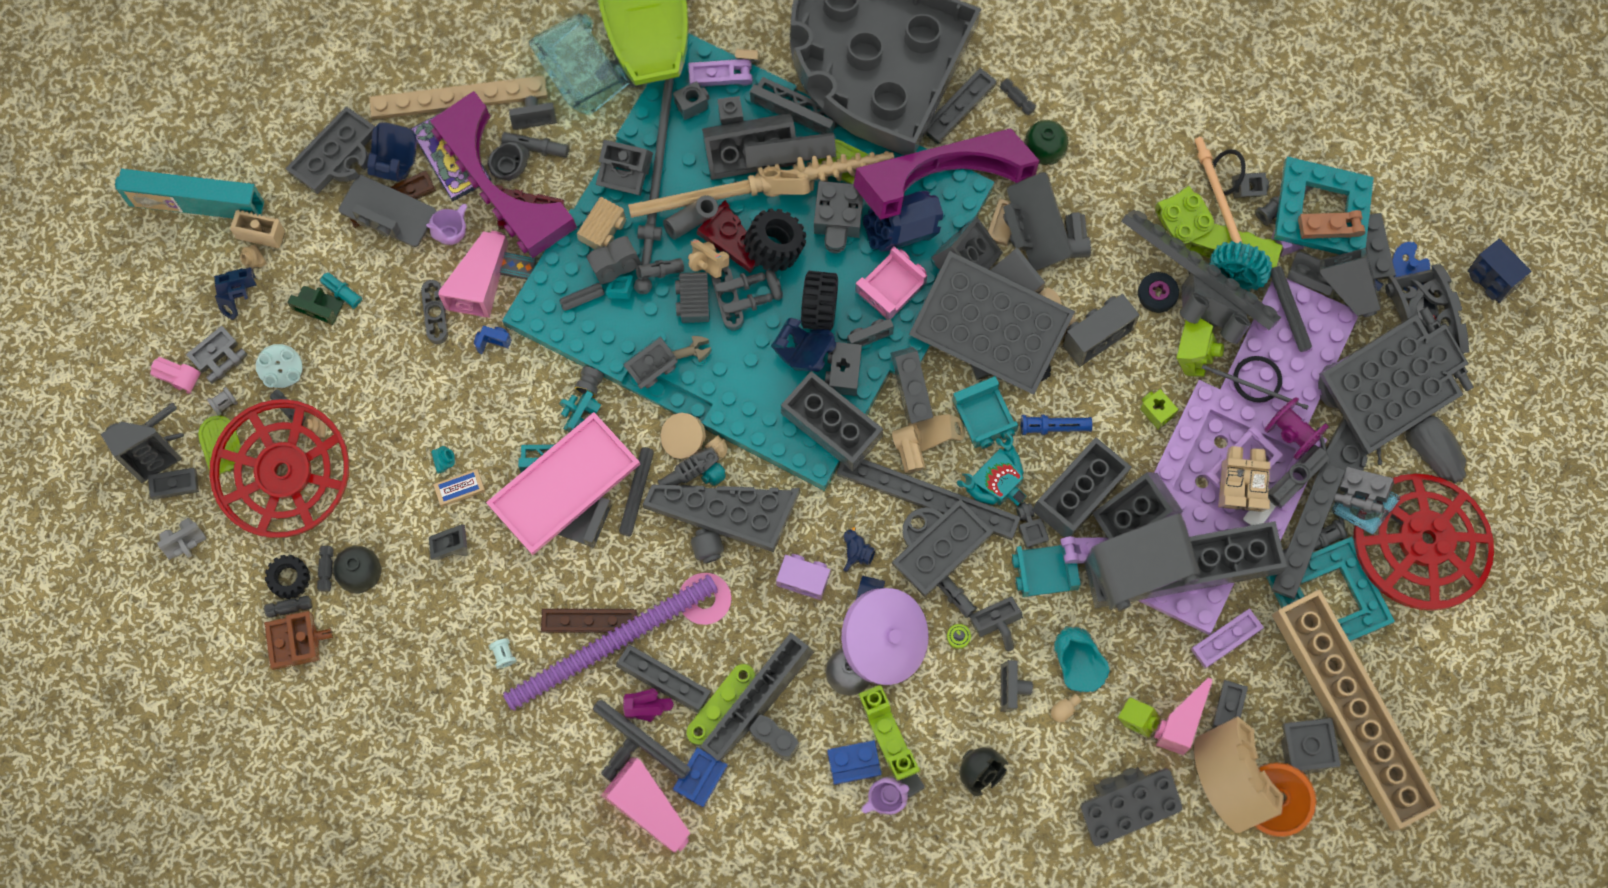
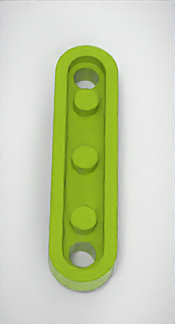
[687,664,755,746]

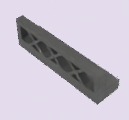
[750,77,837,134]

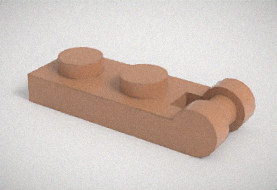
[1298,210,1365,239]

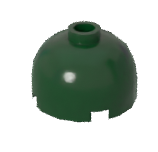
[1024,120,1069,165]

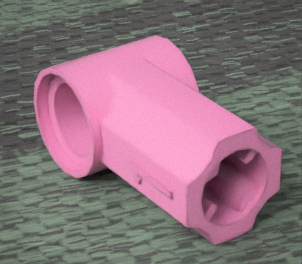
[150,357,201,394]

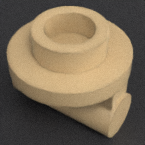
[240,244,267,269]
[303,414,326,439]

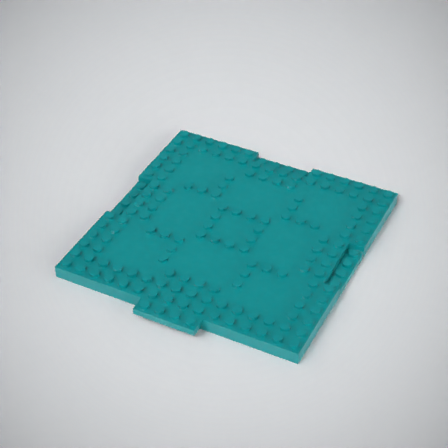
[502,33,995,491]

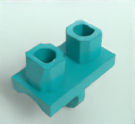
[559,390,601,432]

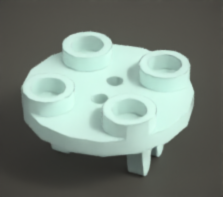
[256,344,303,388]

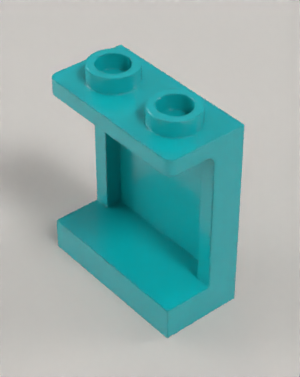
[952,376,1018,449]

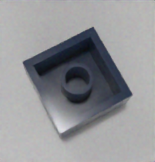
[1467,238,1532,303]

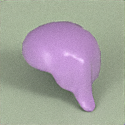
[426,204,467,245]
[862,777,909,815]

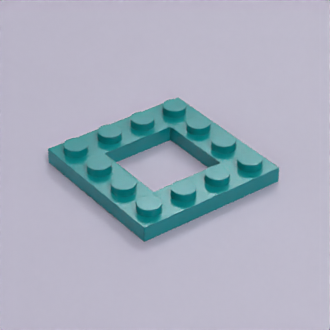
[1274,156,1374,255]
[1266,537,1395,642]

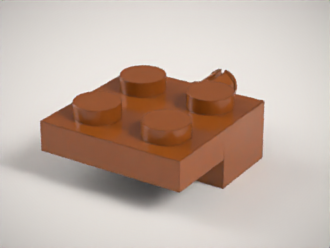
[264,611,333,670]

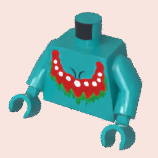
[957,433,1027,506]

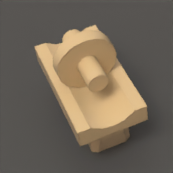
[688,239,729,278]

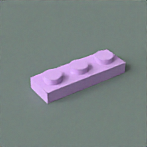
[1191,608,1264,669]

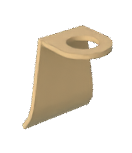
[908,414,965,452]

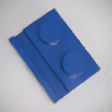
[827,740,882,785]
[673,747,728,808]

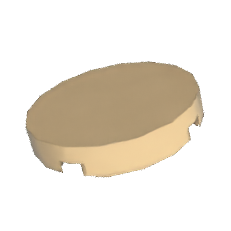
[660,413,706,459]

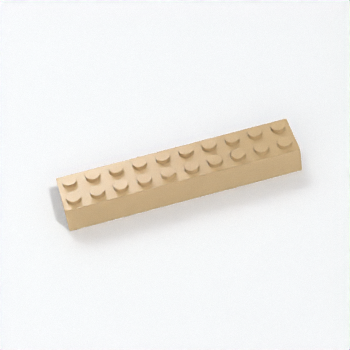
[1272,589,1442,832]

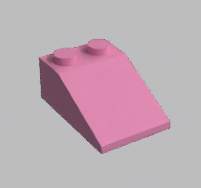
[1154,678,1213,755]

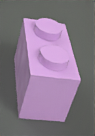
[776,554,830,600]

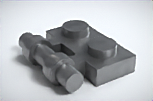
[186,326,248,384]
[1334,467,1394,514]

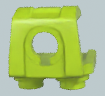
[1155,186,1214,244]

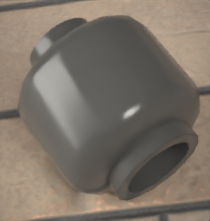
[690,529,724,564]

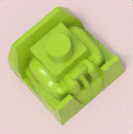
[1176,318,1224,377]

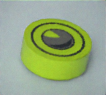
[947,624,971,649]

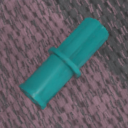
[320,272,362,309]

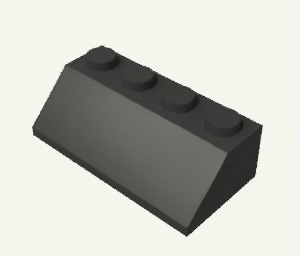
[702,113,797,180]
[101,422,182,483]

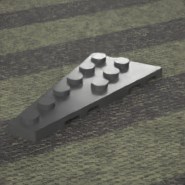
[643,485,800,552]

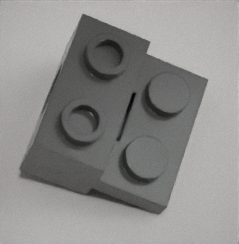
[596,140,653,196]

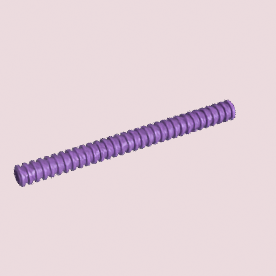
[503,574,718,711]

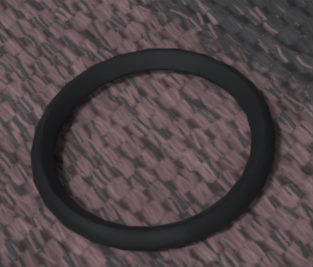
[1209,149,1246,196]
[1233,356,1282,403]

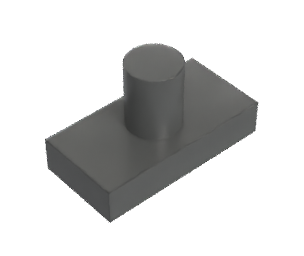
[509,96,557,130]
[1000,660,1033,712]

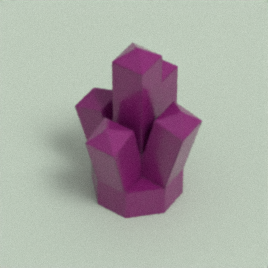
[623,688,674,722]

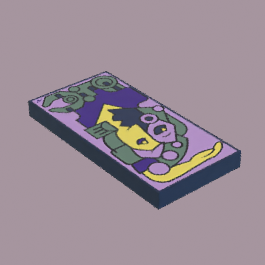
[411,113,491,202]

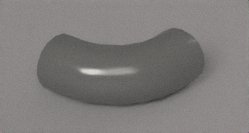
[663,195,718,240]

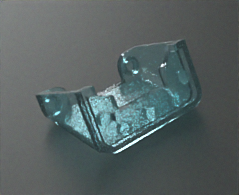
[529,13,629,116]

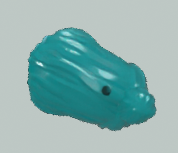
[1054,626,1110,692]

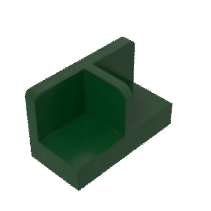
[287,286,344,325]

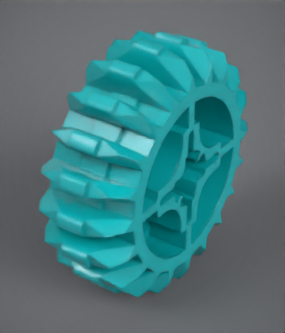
[1209,241,1272,291]

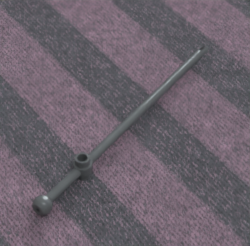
[634,78,674,294]

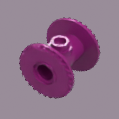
[1264,397,1329,460]

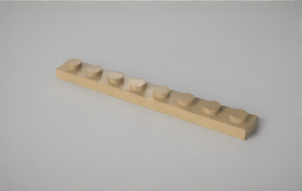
[369,75,548,120]

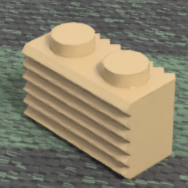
[577,197,626,249]
[230,209,285,248]

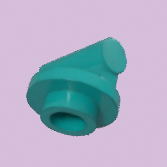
[431,446,455,474]

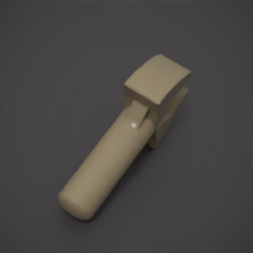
[672,336,712,362]

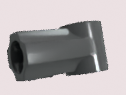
[1065,212,1091,259]

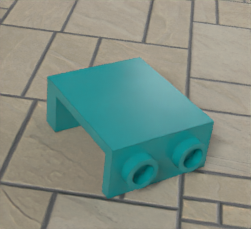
[1012,545,1081,597]

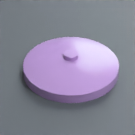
[841,588,928,685]

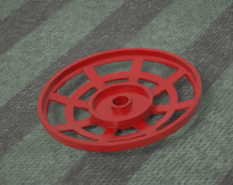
[209,399,350,538]
[1354,473,1494,611]

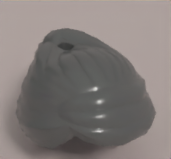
[487,142,530,181]

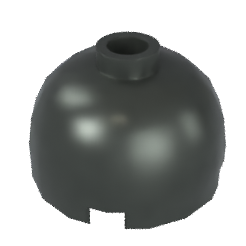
[333,545,382,593]
[959,747,1008,796]

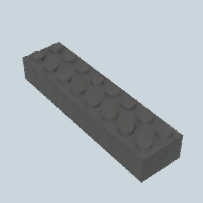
[1084,521,1287,608]

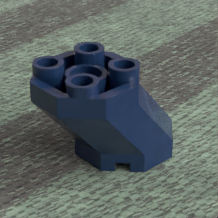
[863,191,943,252]

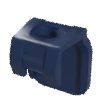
[367,122,417,182]
[771,318,837,372]

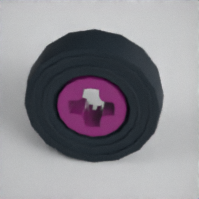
[1138,272,1179,313]

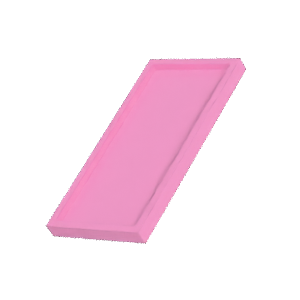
[486,412,640,556]

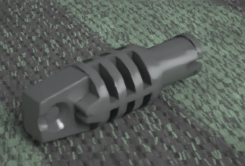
[658,446,719,485]

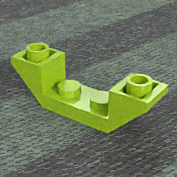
[859,685,920,781]

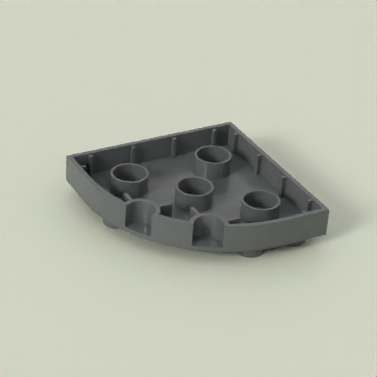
[789,0,982,155]

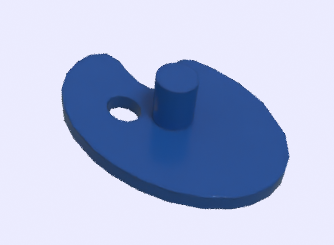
[1392,242,1430,291]

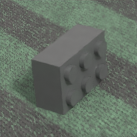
[1063,294,1140,367]
[1092,472,1183,539]

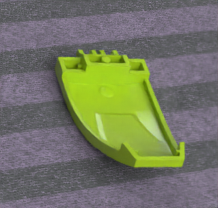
[598,0,688,85]

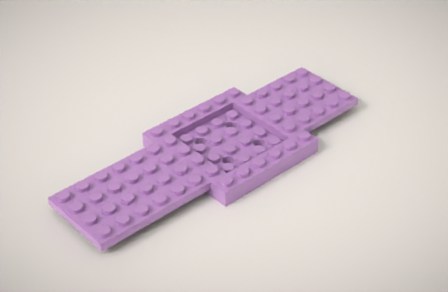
[1138,278,1358,635]

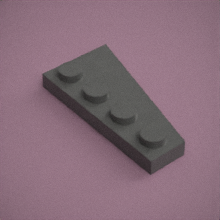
[1326,417,1368,471]

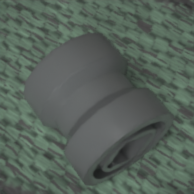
[574,366,604,397]

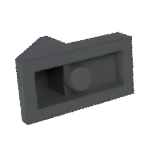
[429,524,468,560]

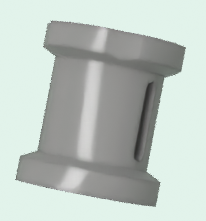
[207,387,238,416]

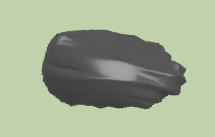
[1406,416,1466,484]

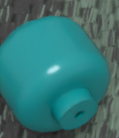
[701,462,726,486]

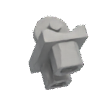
[157,518,207,560]

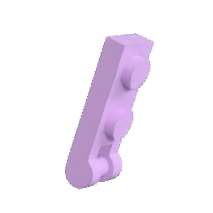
[689,59,752,86]
[1061,536,1109,564]

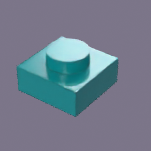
[605,275,635,299]

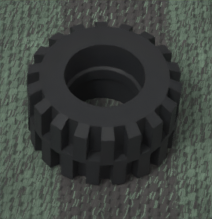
[744,208,806,272]
[801,271,838,331]

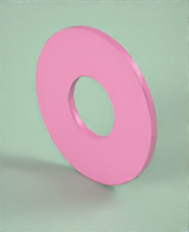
[679,573,731,625]

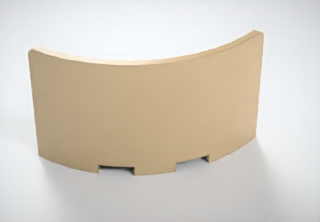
[1194,717,1284,833]

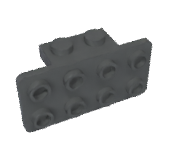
[1003,172,1072,271]
[339,175,437,247]
[1080,767,1183,846]

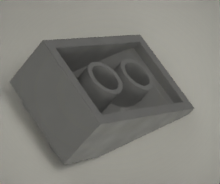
[931,216,1003,269]

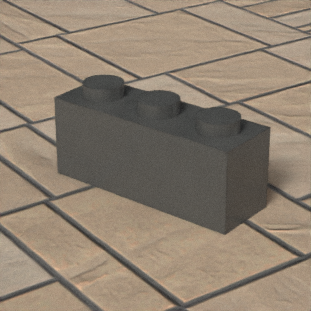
[890,347,934,424]

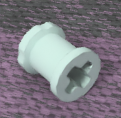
[489,638,517,669]

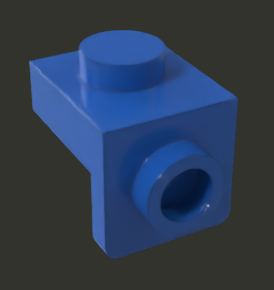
[474,326,512,354]

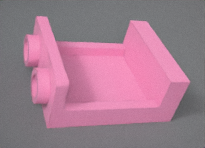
[855,246,927,319]

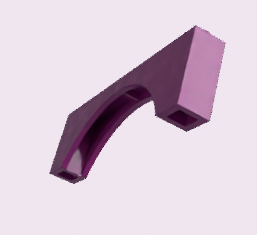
[430,91,577,259]
[853,128,1039,220]

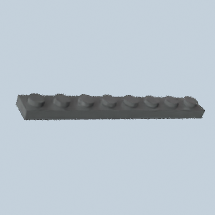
[1121,210,1281,330]
[837,459,1021,540]

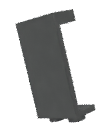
[558,497,612,548]

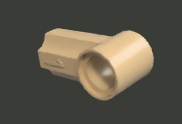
[892,424,926,473]

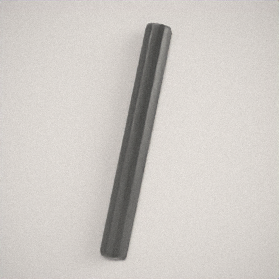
[593,700,690,779]

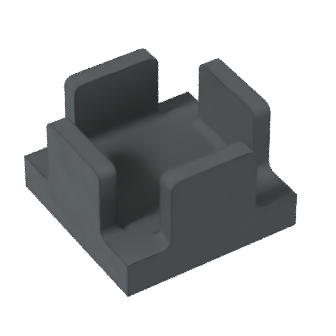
[1281,718,1341,774]

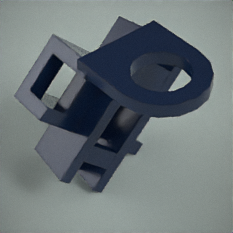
[214,267,257,320]

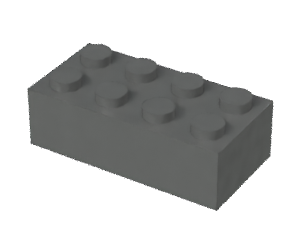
[781,371,883,471]
[1032,437,1132,538]

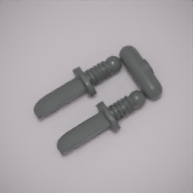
[714,270,783,313]

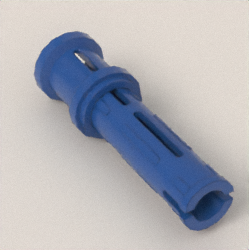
[1021,414,1092,435]

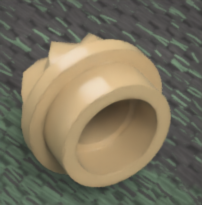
[704,435,728,459]

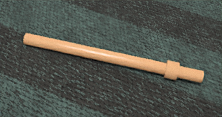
[1194,137,1243,243]

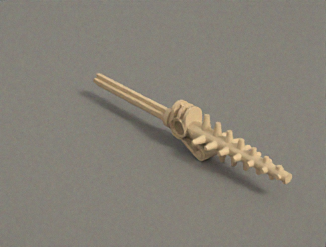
[628,151,894,218]

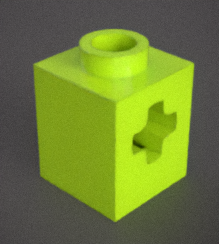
[1140,389,1179,430]
[1118,697,1161,738]

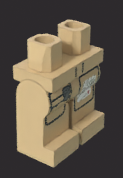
[1218,446,1270,512]

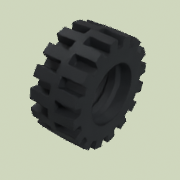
[265,555,311,599]

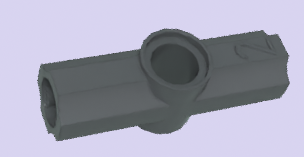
[1268,445,1330,508]

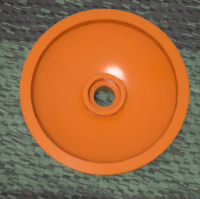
[1255,763,1316,837]

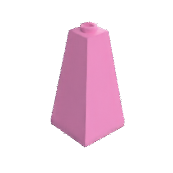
[438,231,508,318]
[600,757,690,853]

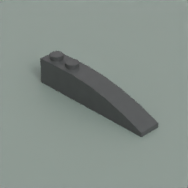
[700,632,815,762]

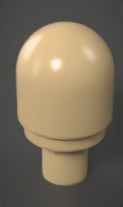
[1051,694,1082,722]

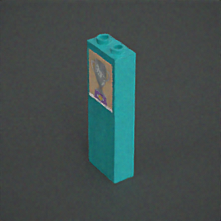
[115,168,265,219]

